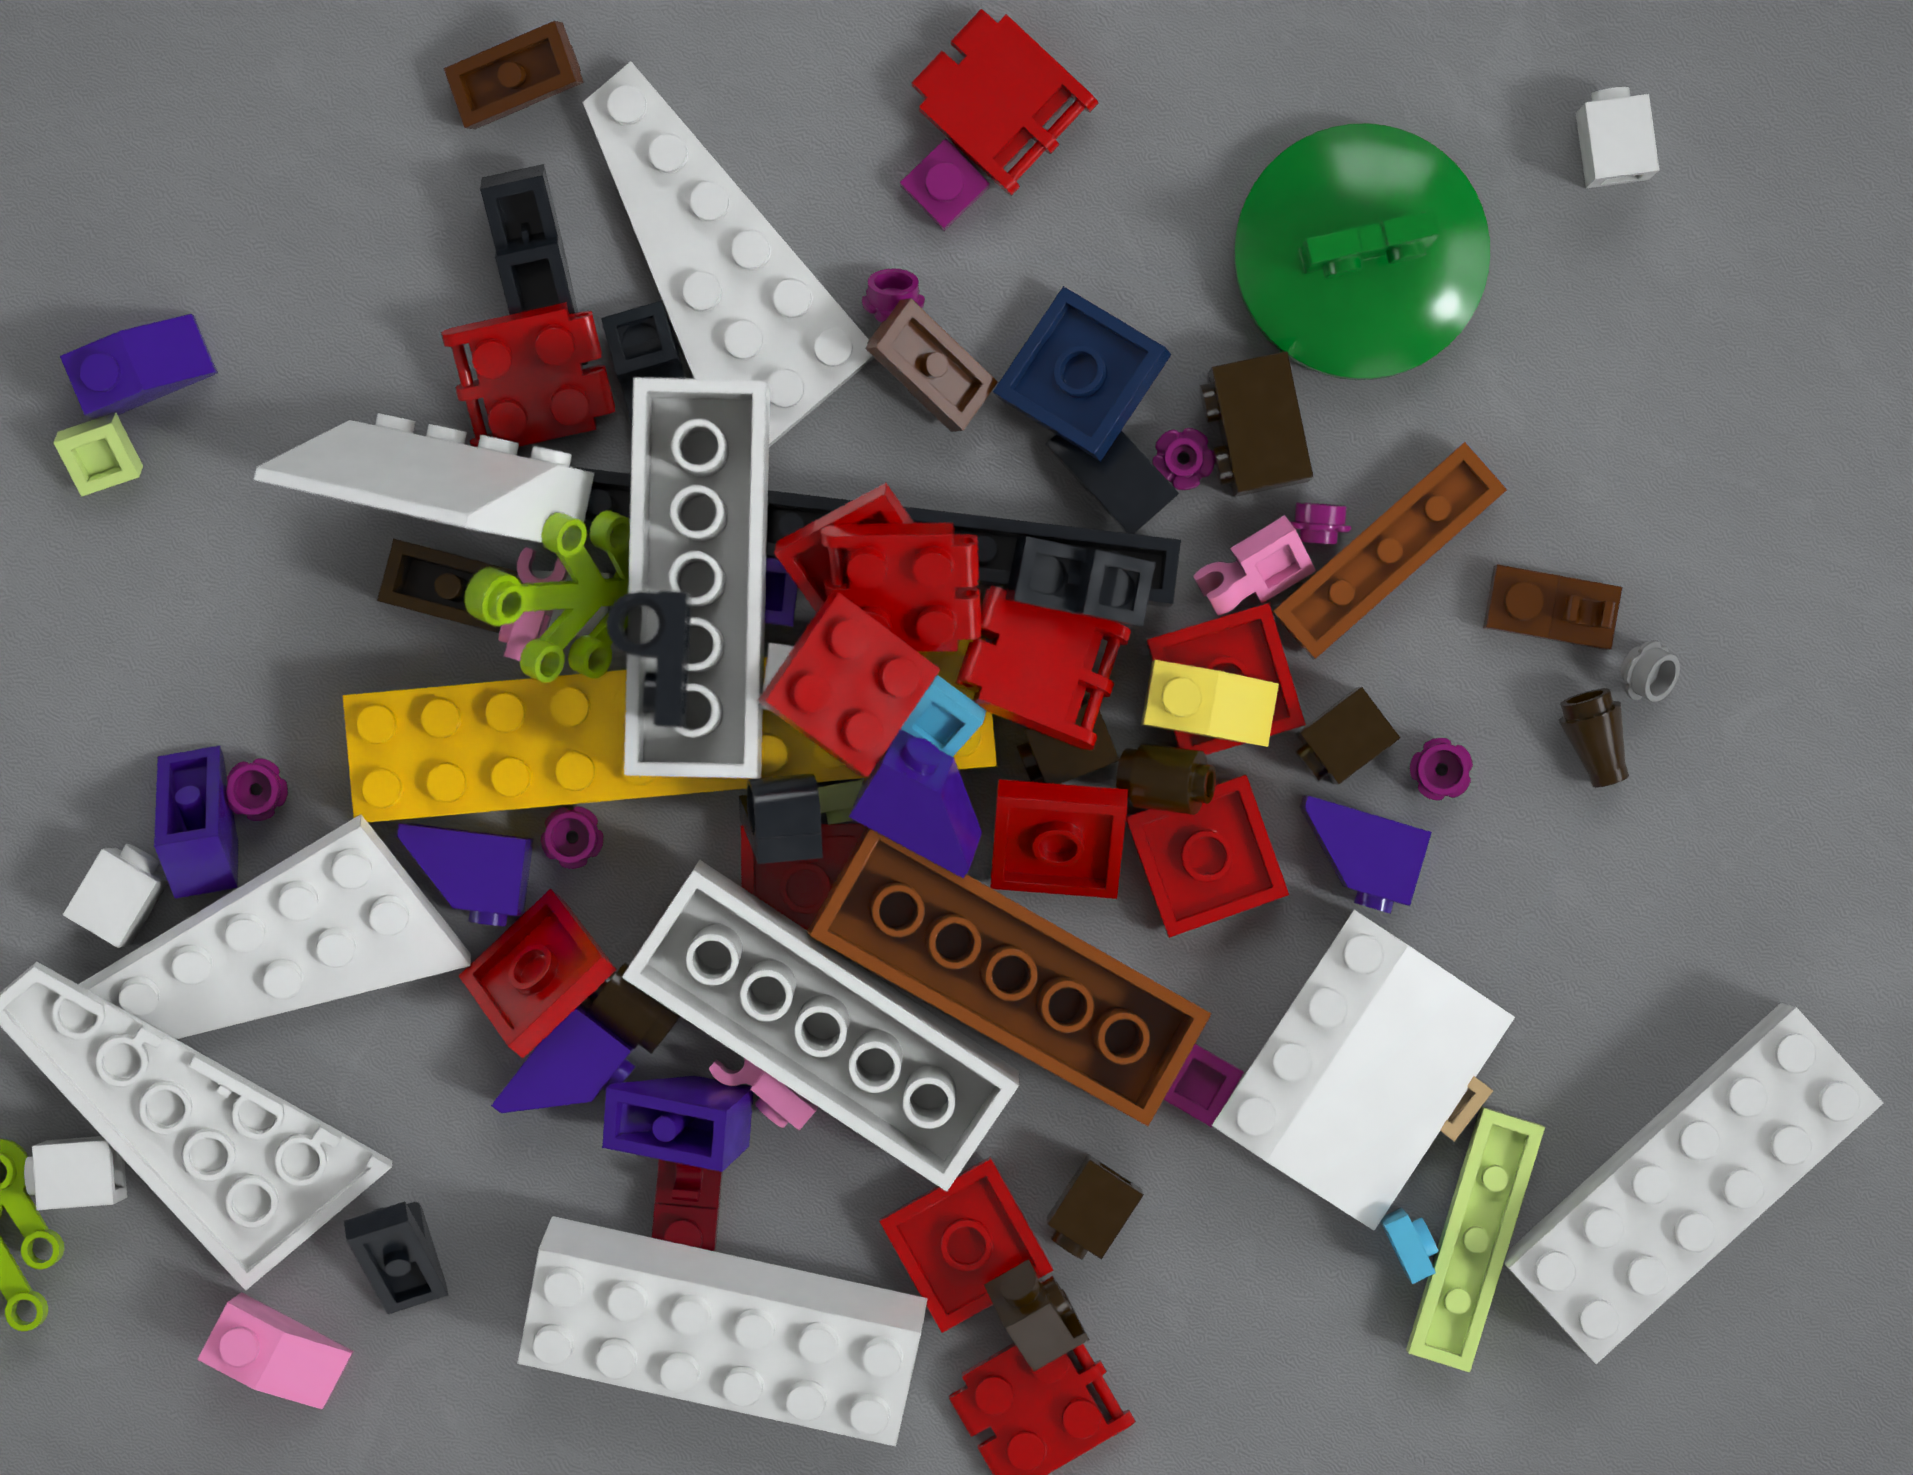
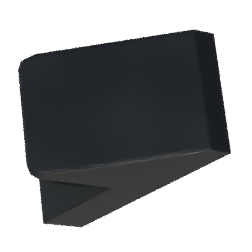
[344,1201,448,1314]

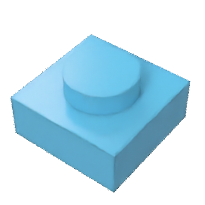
[901,675,986,757]
[1380,1208,1439,1284]

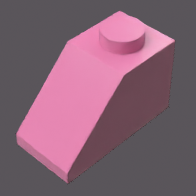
[197,1292,354,1409]

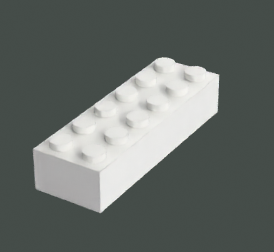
[624,378,770,778]
[622,860,1019,1191]
[1503,1003,1884,1364]
[517,1216,928,1447]

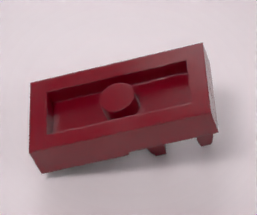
[651,1159,723,1252]

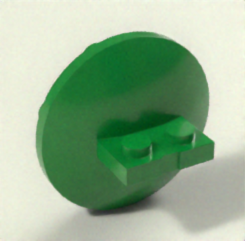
[1234,123,1490,380]

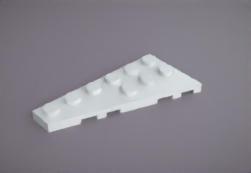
[583,61,875,447]
[78,814,471,1039]
[0,962,392,1291]

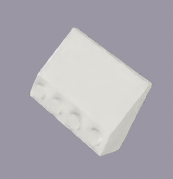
[254,413,594,542]
[1212,910,1515,1230]

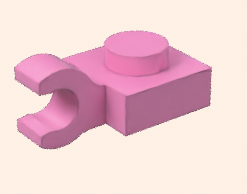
[1193,515,1316,615]
[499,547,568,661]
[709,1058,818,1130]

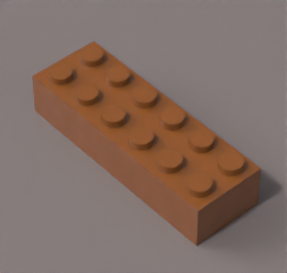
[807,826,1212,1126]

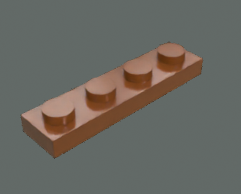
[1272,442,1507,660]

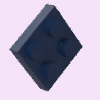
[993,286,1171,461]

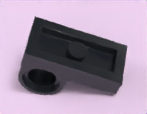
[606,591,692,728]
[739,773,823,864]

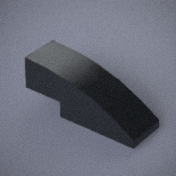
[480,164,588,366]

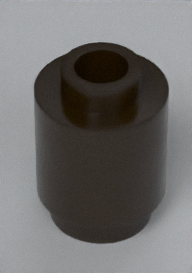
[1116,744,1216,815]
[586,962,681,1054]

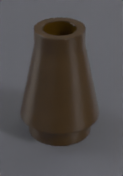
[1559,688,1629,788]

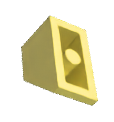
[1141,660,1279,747]

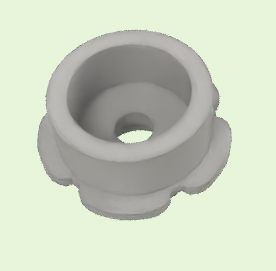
[1621,640,1680,702]

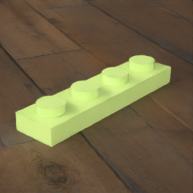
[1406,1106,1545,1372]

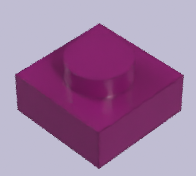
[900,138,990,231]
[1164,1043,1244,1127]

